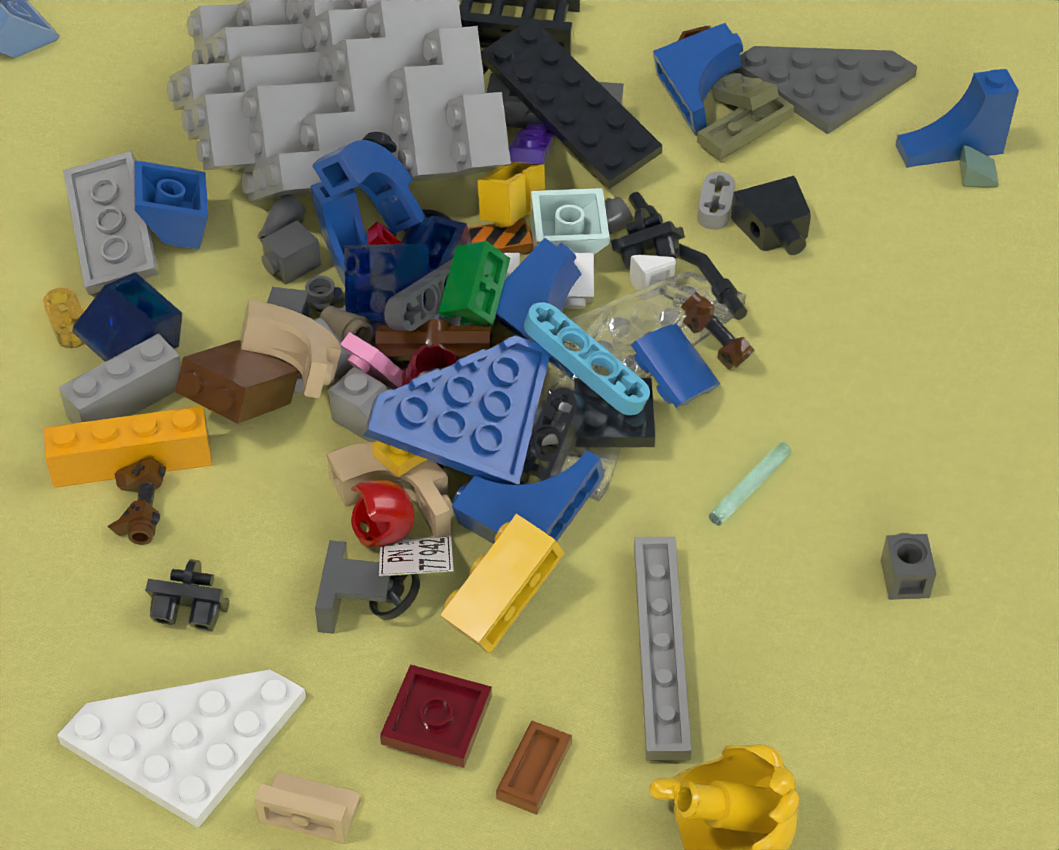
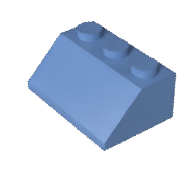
[0,0,59,58]

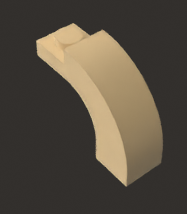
[241,300,341,398]
[327,442,455,538]

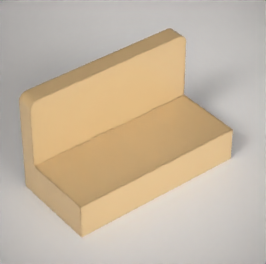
[254,772,361,844]

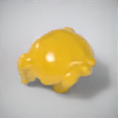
[649,744,799,850]

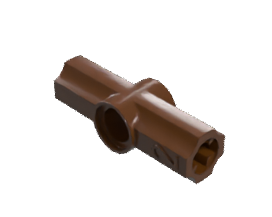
[375,319,492,361]

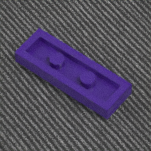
[509,123,555,164]

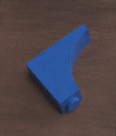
[653,23,743,136]
[895,69,1019,168]
[495,238,582,378]
[452,450,605,544]

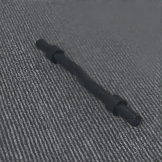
[628,192,748,320]

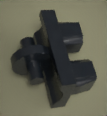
[611,208,685,271]
[145,559,230,631]

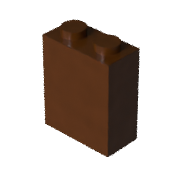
[175,340,299,424]

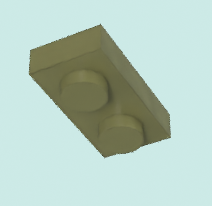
[711,73,779,110]

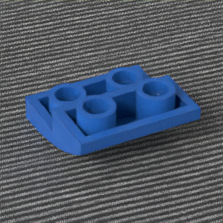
[631,323,720,408]

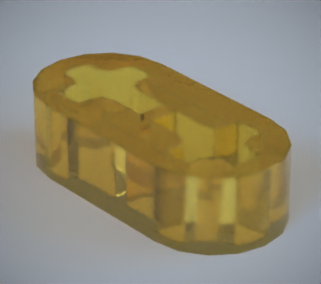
[43,287,90,349]

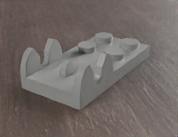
[63,151,159,295]

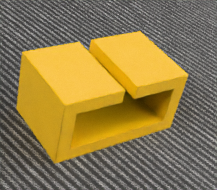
[478,162,545,227]

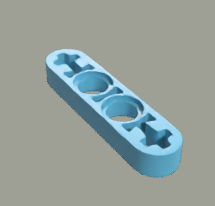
[524,302,650,415]

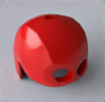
[351,480,414,548]

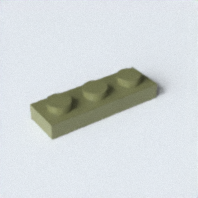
[697,96,794,160]

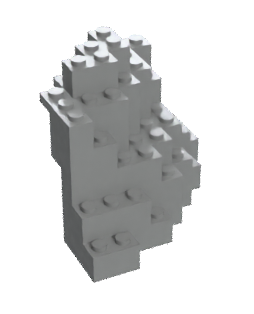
[167,0,511,202]

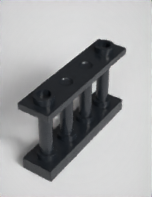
[458,0,581,55]

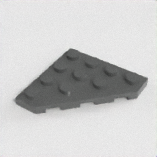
[733,46,917,134]

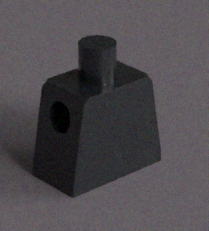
[730,175,811,255]

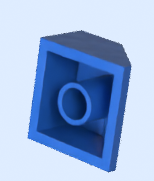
[133,160,208,249]

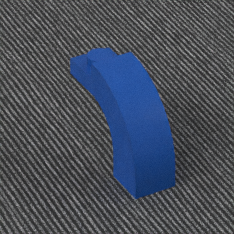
[312,140,426,234]
[310,182,392,301]

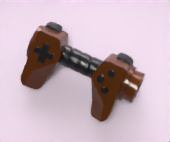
[681,292,755,370]
[107,458,166,545]

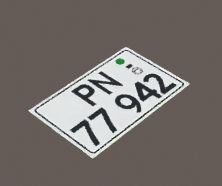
[379,535,454,576]

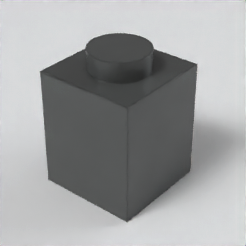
[262,220,321,284]

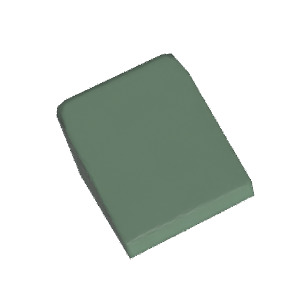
[959,145,998,187]

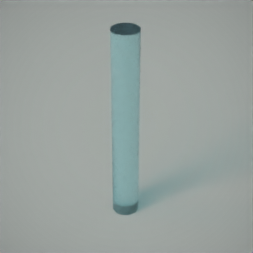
[709,442,792,526]

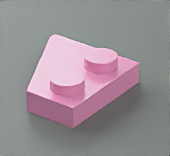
[340,332,403,390]

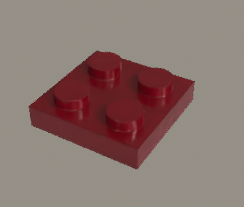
[380,664,492,768]

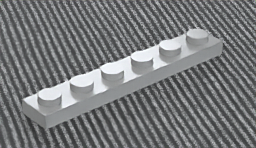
[634,537,691,760]

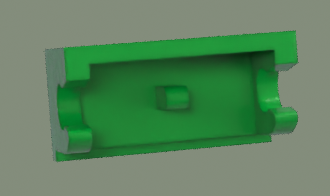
[438,241,511,326]

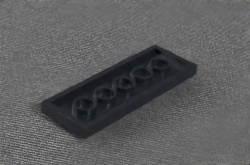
[481,18,663,189]

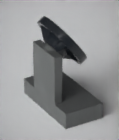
[315,540,420,634]

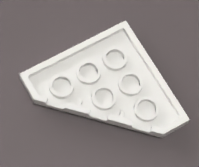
[57,669,306,828]

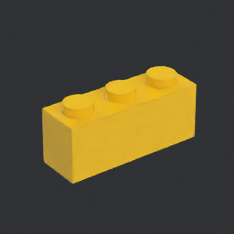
[440,514,565,654]

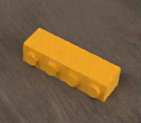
[44,406,212,488]

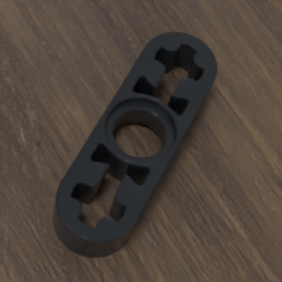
[519,388,586,485]

